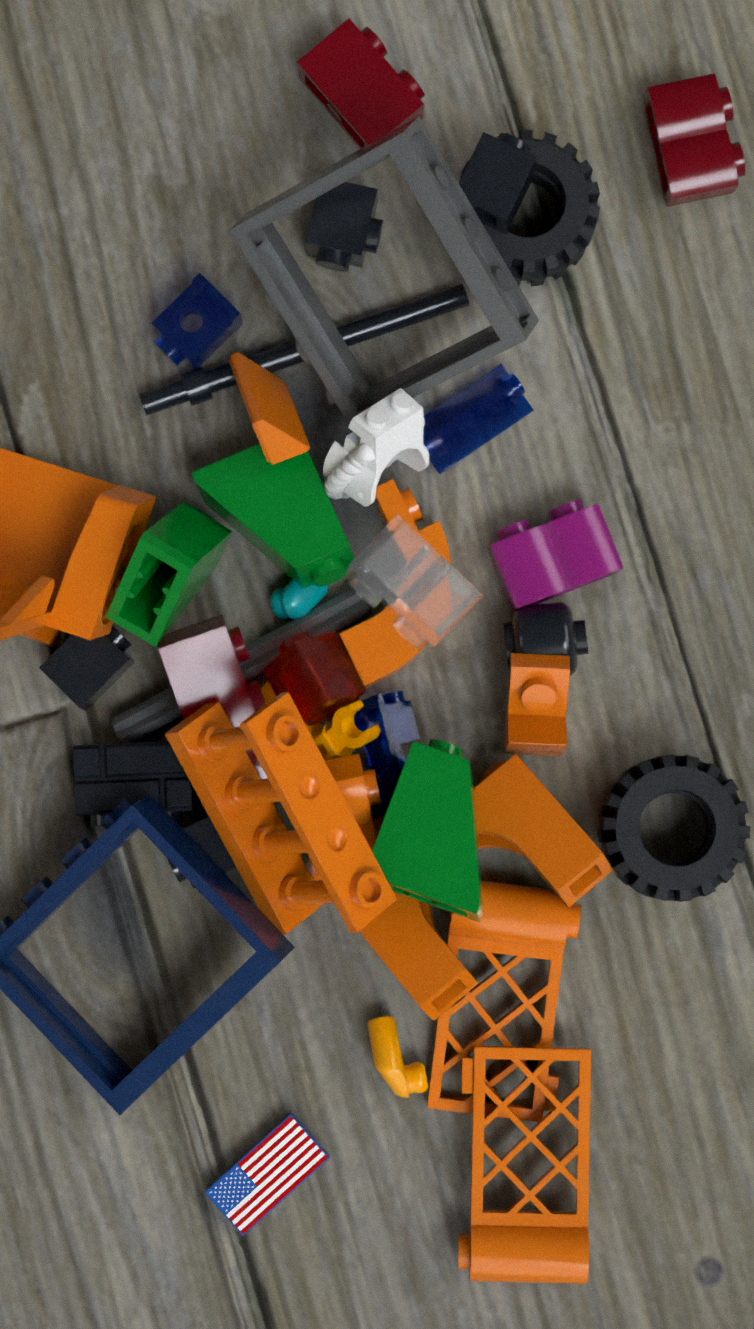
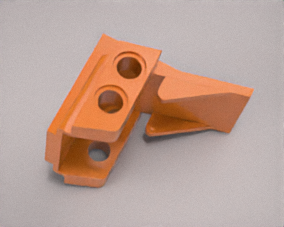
[0,448,157,648]

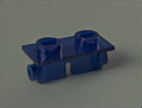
[423,363,534,475]
[354,690,420,814]

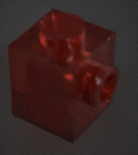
[263,632,367,727]

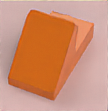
[504,653,570,757]

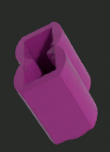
[488,499,624,613]

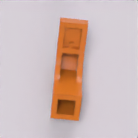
[339,479,451,689]

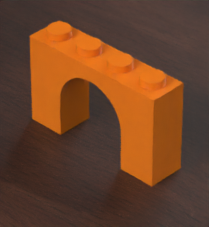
[359,754,613,1021]

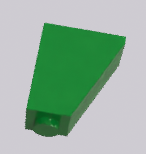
[191,443,356,589]
[105,502,233,647]
[372,739,484,923]

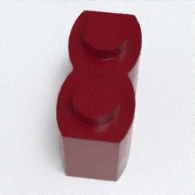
[643,73,745,207]

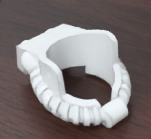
[323,388,429,507]

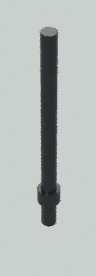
[139,284,470,416]

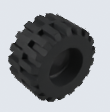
[461,130,600,287]
[598,754,751,902]

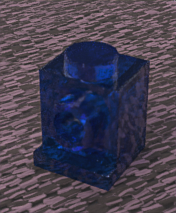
[151,273,243,369]

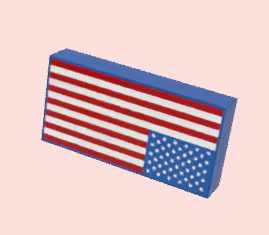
[204,1112,330,1236]

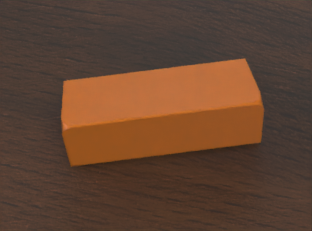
[229,352,310,465]

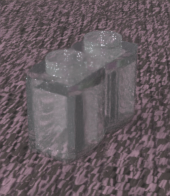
[348,514,483,650]

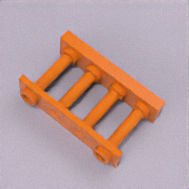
[165,692,397,934]

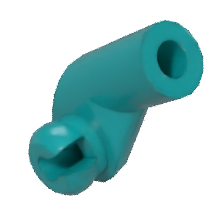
[270,579,328,620]

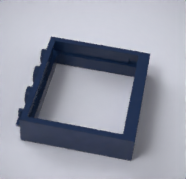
[0,794,295,1115]

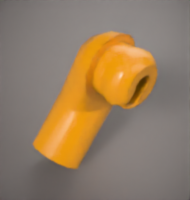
[367,1016,428,1098]

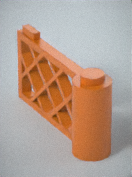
[427,881,581,1122]
[457,1045,591,1284]

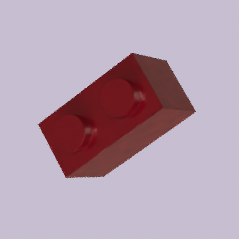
[297,18,425,149]

